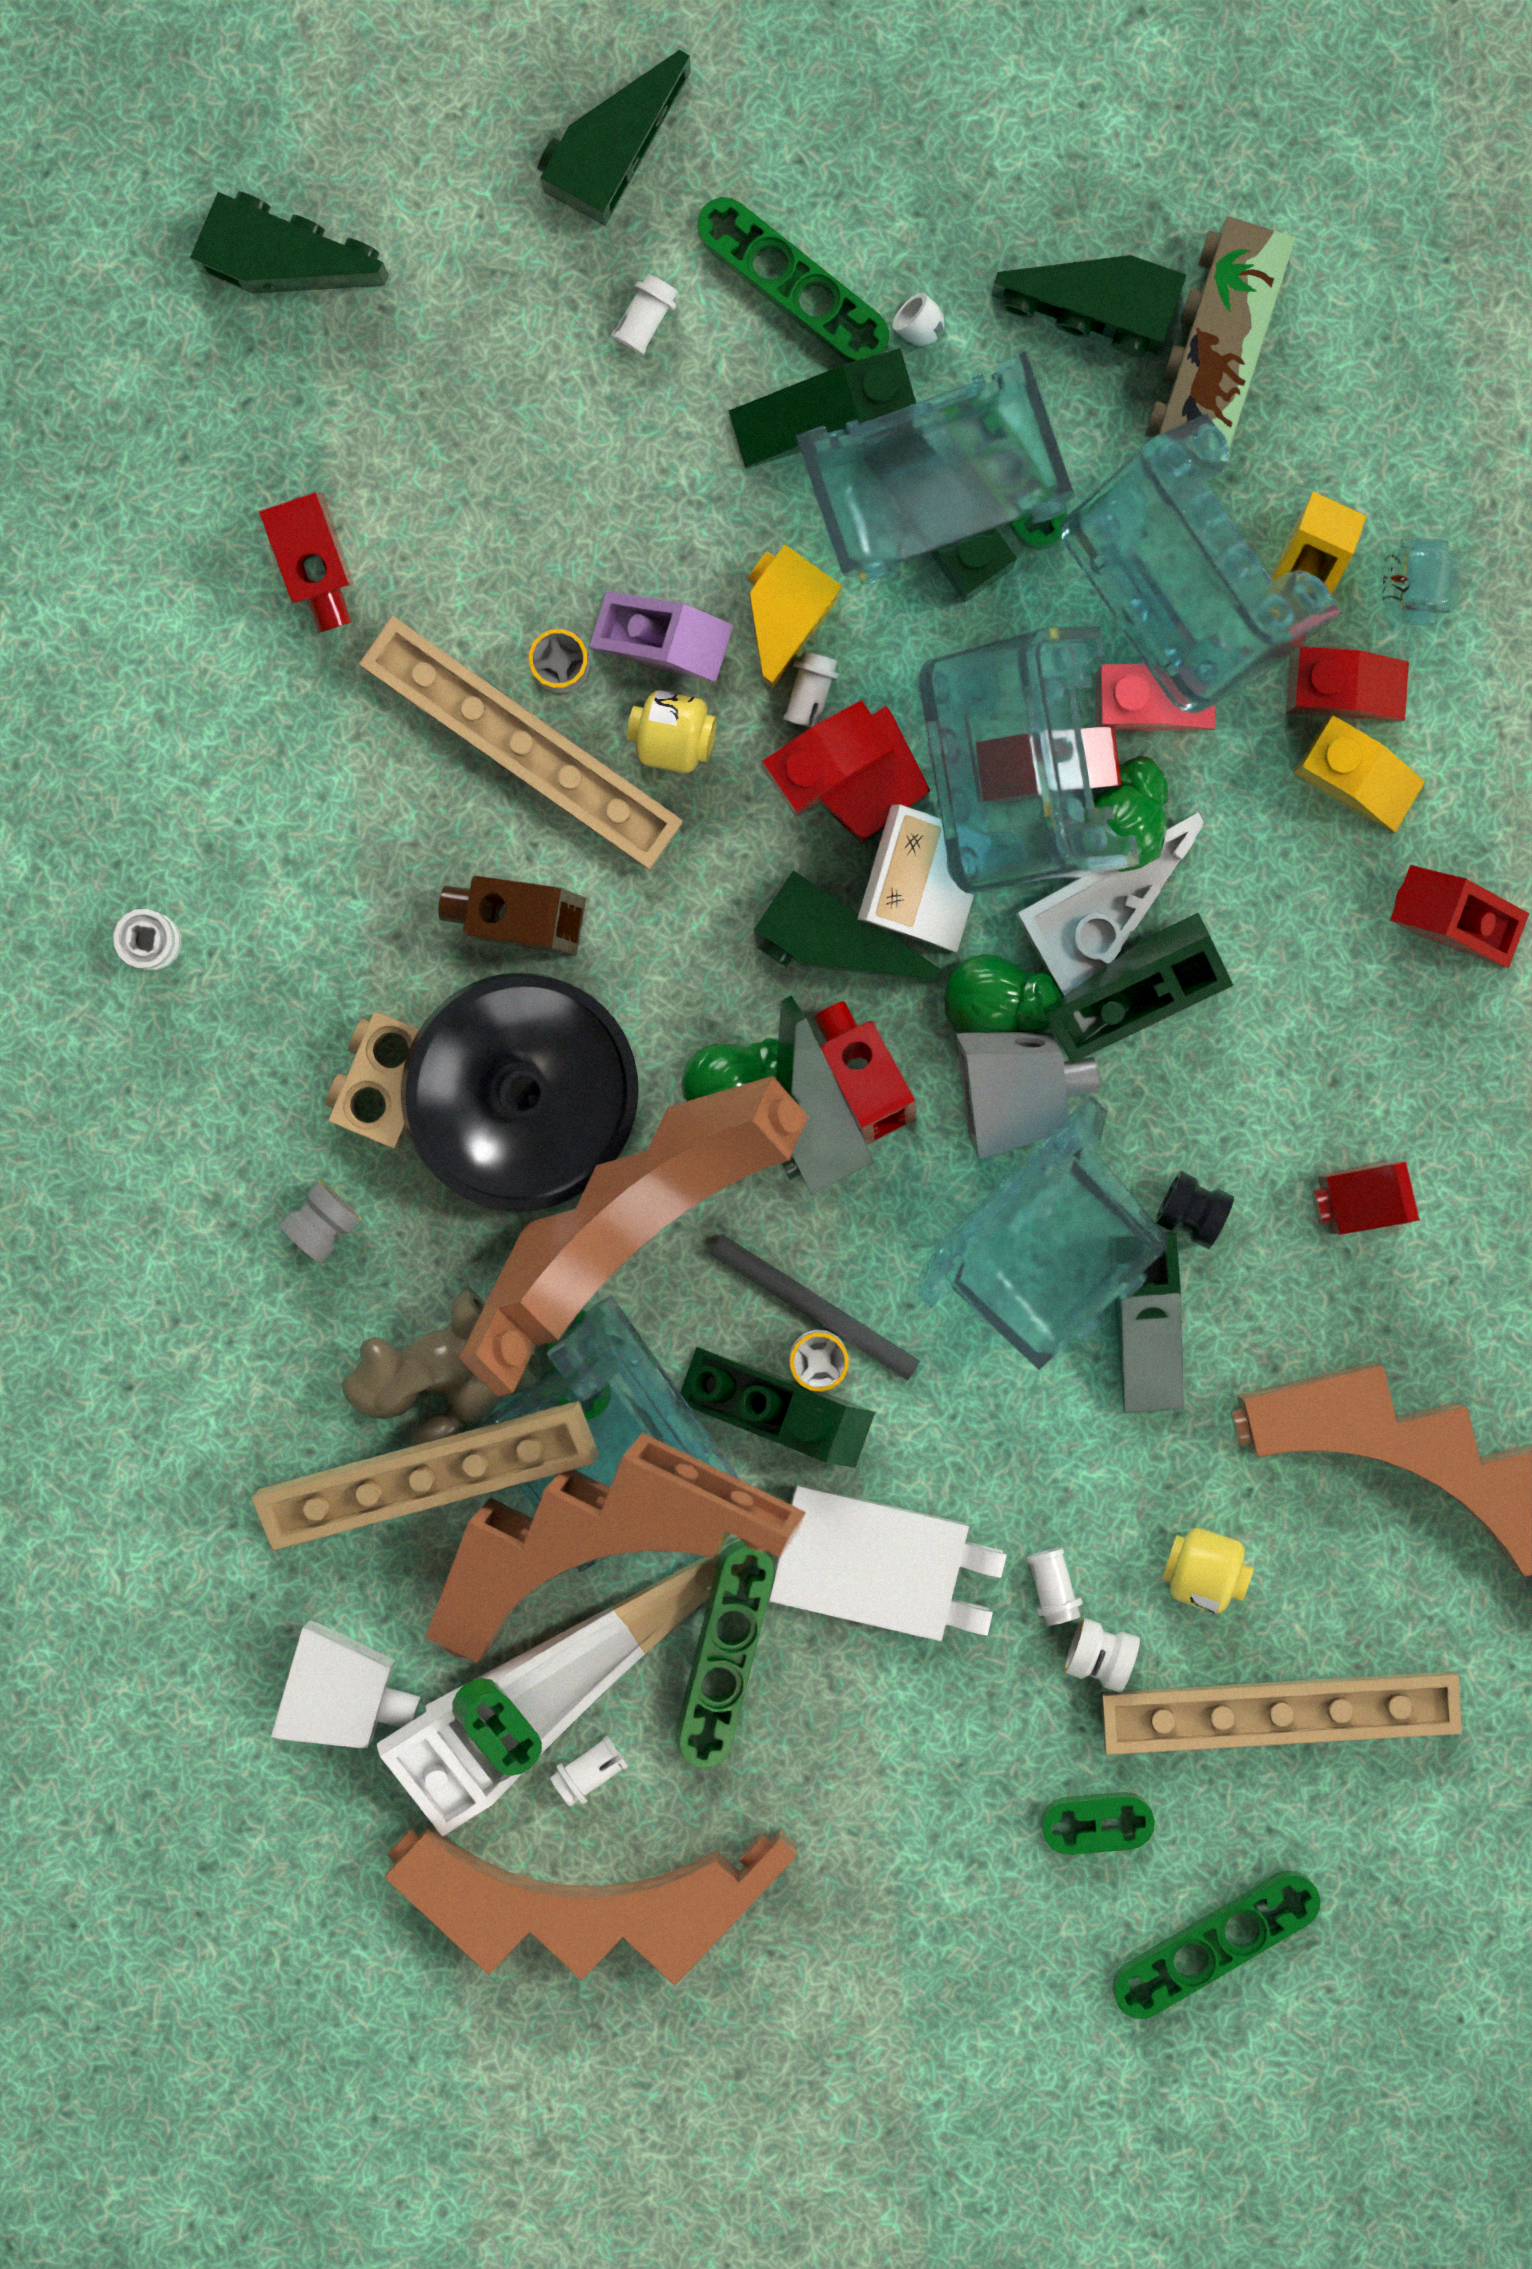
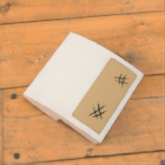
[858,805,990,953]

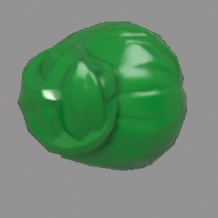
[1077,756,1168,872]
[944,954,1063,1034]
[681,1038,778,1102]

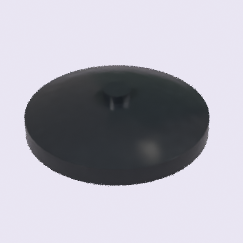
[401,972,639,1212]

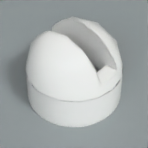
[892,293,945,347]

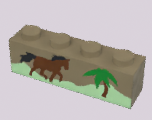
[1145,216,1296,476]

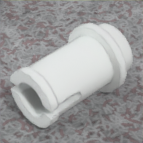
[611,273,678,355]
[783,651,839,728]
[1026,1547,1083,1626]
[550,1735,629,1807]

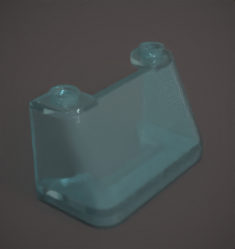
[796,351,1075,585]

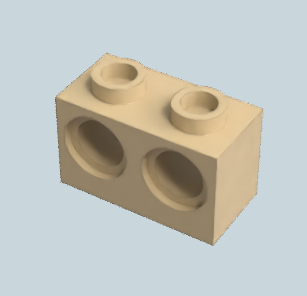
[325,1011,419,1149]

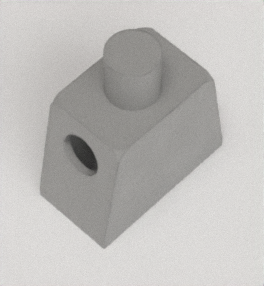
[956,1032,1100,1159]

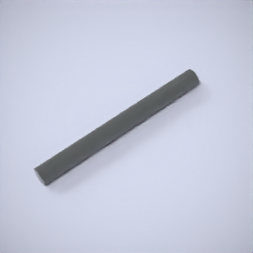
[709,1234,920,1381]

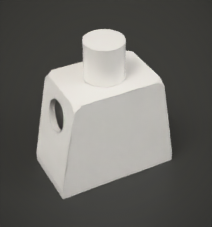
[271,1620,421,1748]

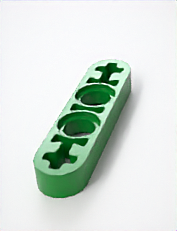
[697,197,889,363]
[675,1540,774,1768]
[1112,1871,1321,2019]

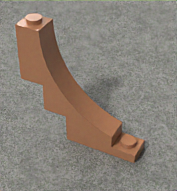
[458,1076,809,1396]
[1231,1362,1532,1577]
[425,1433,806,1663]
[384,1823,797,1986]

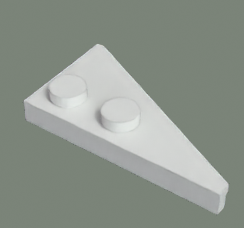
[1015,812,1204,996]

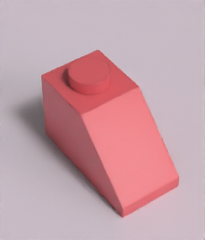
[1096,663,1215,731]

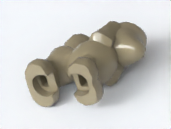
[342,1288,542,1446]

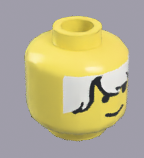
[627,690,717,773]
[1162,1527,1254,1614]

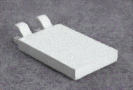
[769,1483,1007,1642]

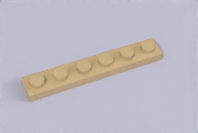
[359,616,684,870]
[251,1401,600,1551]
[1101,1671,1462,1755]

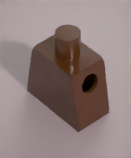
[438,876,586,956]

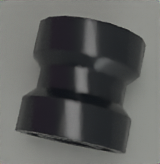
[1155,1171,1234,1249]

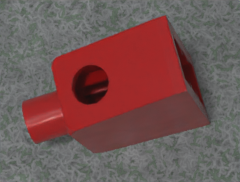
[259,492,354,633]
[818,705,931,845]
[814,1001,916,1145]

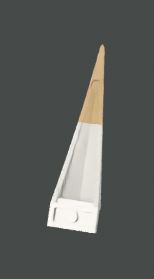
[377,1538,753,1837]

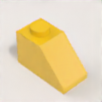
[1253,491,1367,643]
[747,544,843,689]
[1293,715,1425,833]

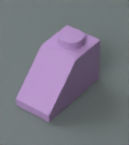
[589,591,733,682]

